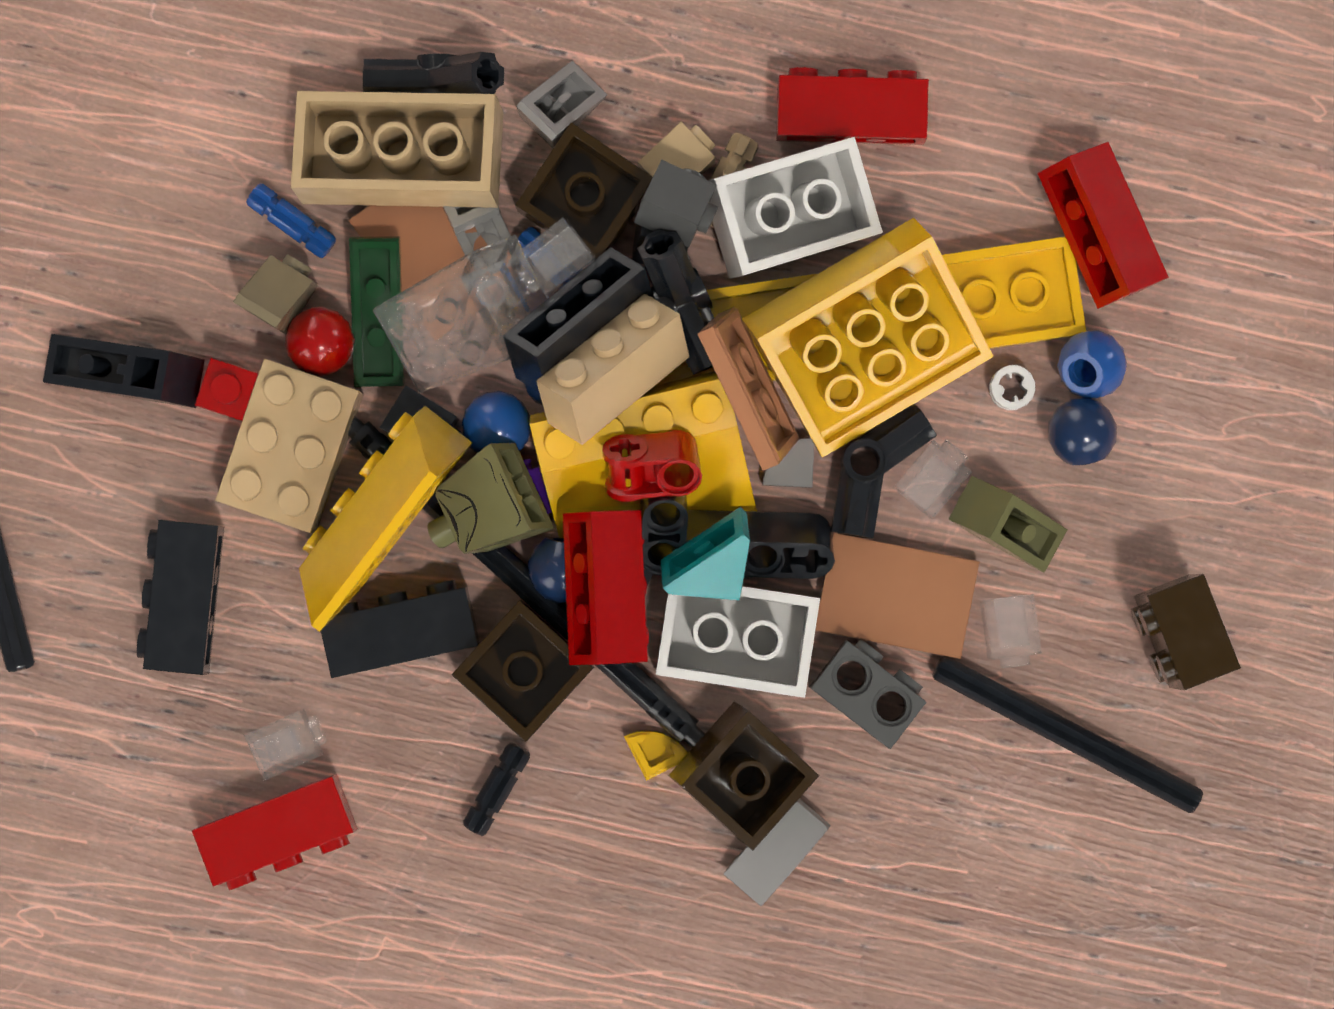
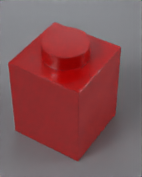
[195,358,258,421]

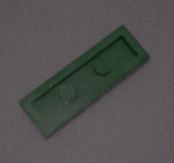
[349,236,405,387]

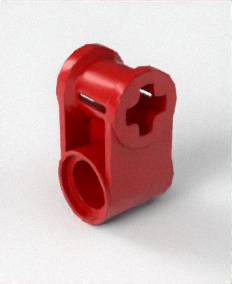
[602,430,702,502]

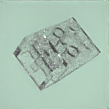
[373,235,549,393]

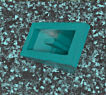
[661,507,750,600]

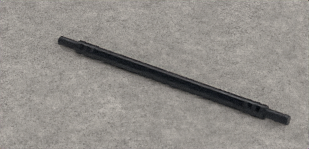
[348,415,705,748]

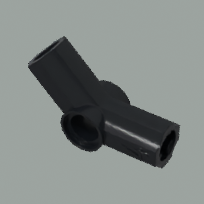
[363,52,504,94]
[637,229,714,375]
[831,404,937,539]

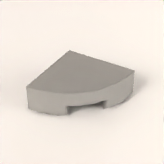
[762,438,814,488]

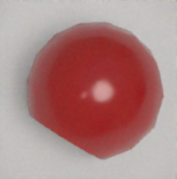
[285,306,355,376]

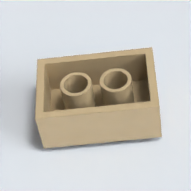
[215,359,364,534]

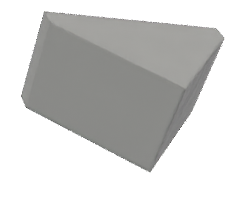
[516,61,608,148]

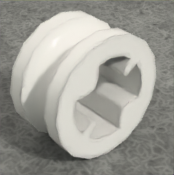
[989,365,1035,410]

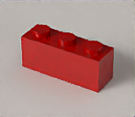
[776,67,929,145]
[1037,142,1169,309]
[563,510,649,665]
[192,774,358,891]

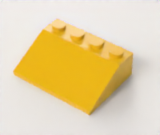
[742,217,994,458]
[529,371,757,538]
[299,406,472,632]

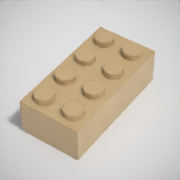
[291,91,504,208]

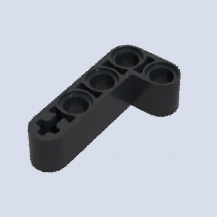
[640,495,835,579]

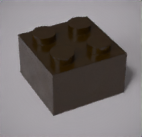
[515,122,653,262]
[1131,574,1241,690]
[452,600,594,742]
[668,701,820,851]

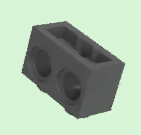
[809,639,926,749]

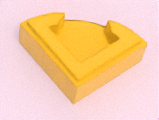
[624,731,688,781]

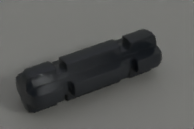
[463,743,530,836]

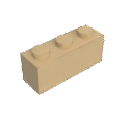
[536,294,689,445]

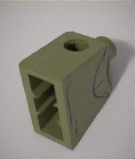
[427,443,554,554]

